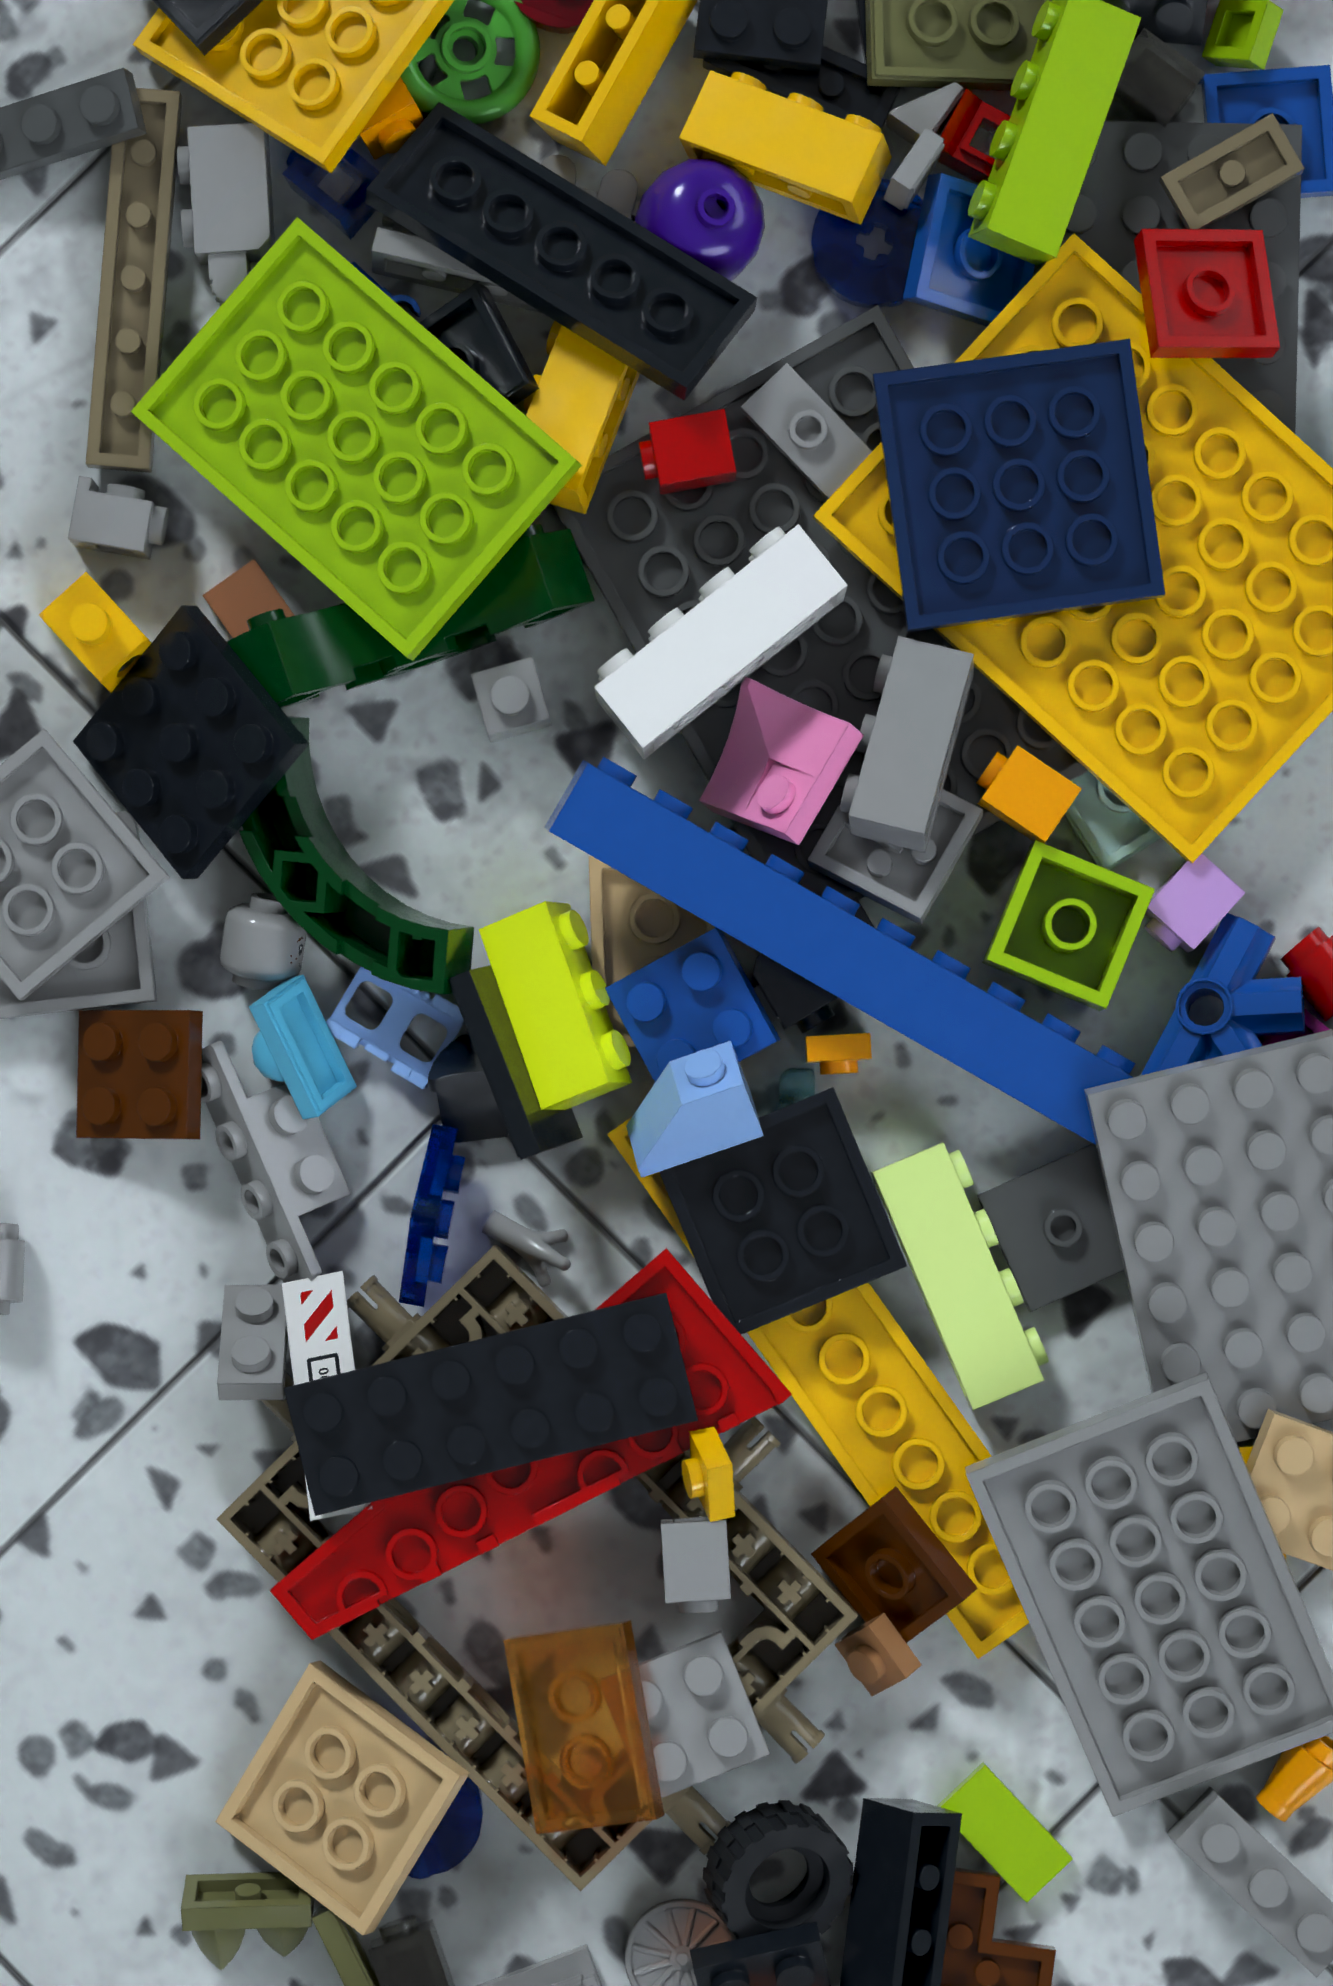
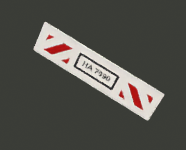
[282,1271,373,1521]

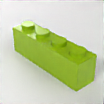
[968,0,1141,265]

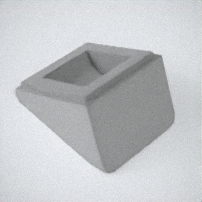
[886,82,964,145]

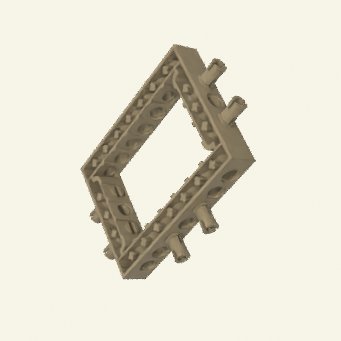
[216,1244,858,1891]

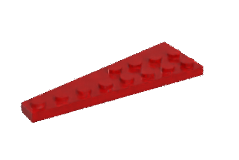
[269,1248,792,1640]

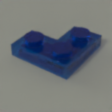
[399,1124,466,1307]

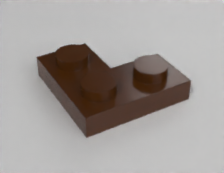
[941,1868,1056,1986]

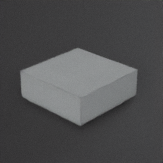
[883,127,945,211]

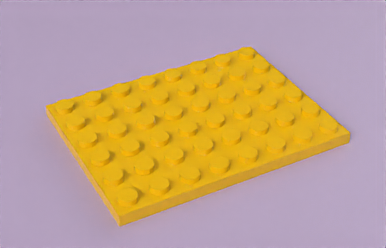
[813,233,1333,864]

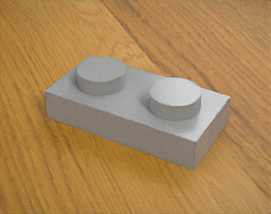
[217,1284,288,1400]

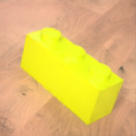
[479,901,632,1110]

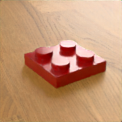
[1134,229,1280,358]

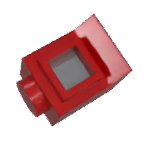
[938,88,1010,184]

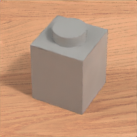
[471,657,552,743]
[661,1517,731,1613]

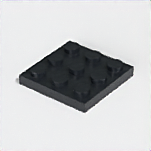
[73,605,310,879]
[659,1087,907,1334]

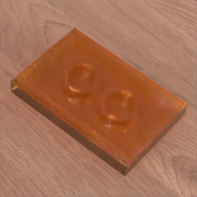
[503,1620,665,1834]

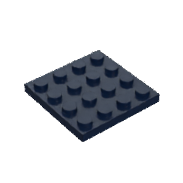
[873,339,1165,632]

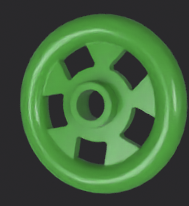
[401,0,540,125]

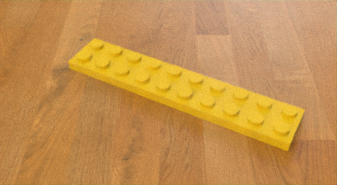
[607,1117,1029,1659]

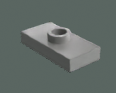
[740,363,872,500]

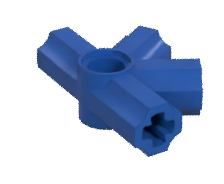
[1140,913,1305,1076]

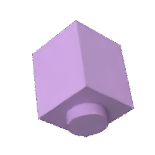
[1144,853,1245,953]

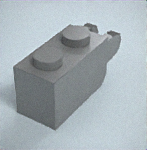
[177,123,275,306]

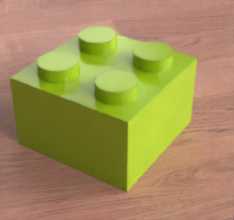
[982,840,1155,1011]

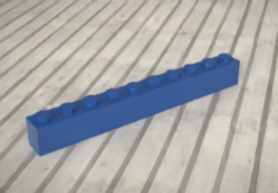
[545,756,1136,1145]

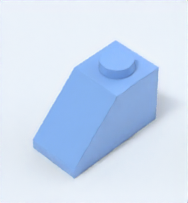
[626,1041,764,1178]

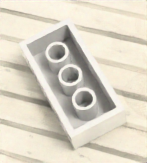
[594,524,848,760]

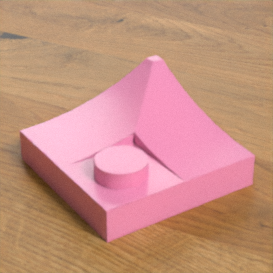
[699,677,864,845]

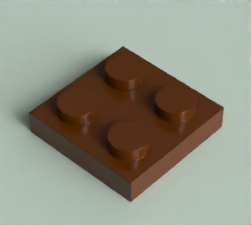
[76,1010,203,1140]
[811,1486,978,1643]

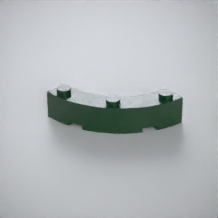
[226,524,595,708]
[239,716,474,995]

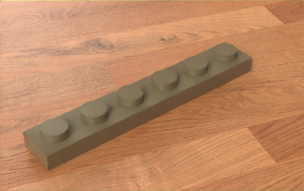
[86,88,182,473]

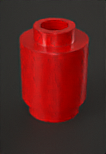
[1280,927,1333,1021]

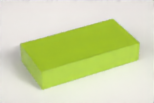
[937,1762,1073,1903]

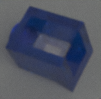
[282,147,380,240]

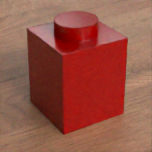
[638,409,736,495]

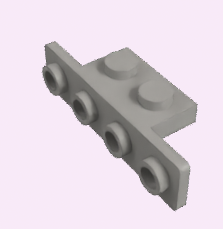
[201,1041,351,1283]

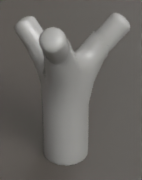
[482,1210,571,1287]

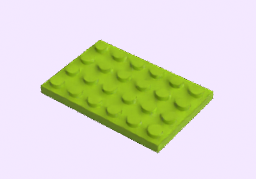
[131,217,582,661]

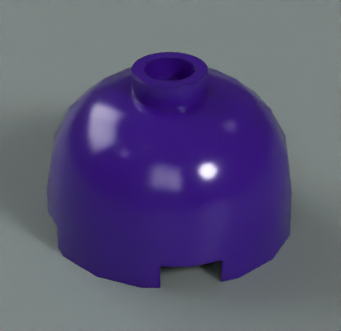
[635,158,765,281]

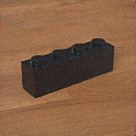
[840,1798,962,1986]

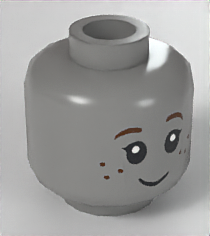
[220,893,307,991]

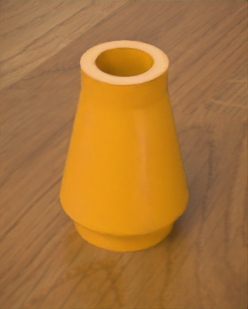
[1256,1735,1333,1822]

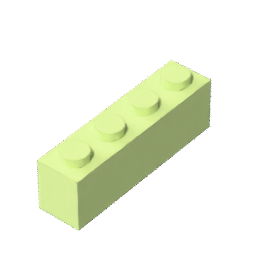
[870,1142,1049,1410]

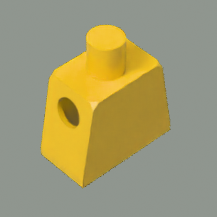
[39,571,152,693]

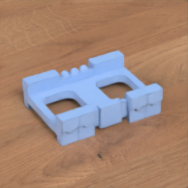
[326,967,465,1090]

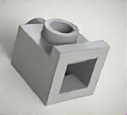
[68,476,169,560]

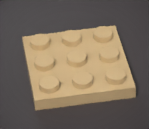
[215,1660,470,1936]

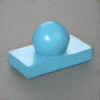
[249,974,357,1119]

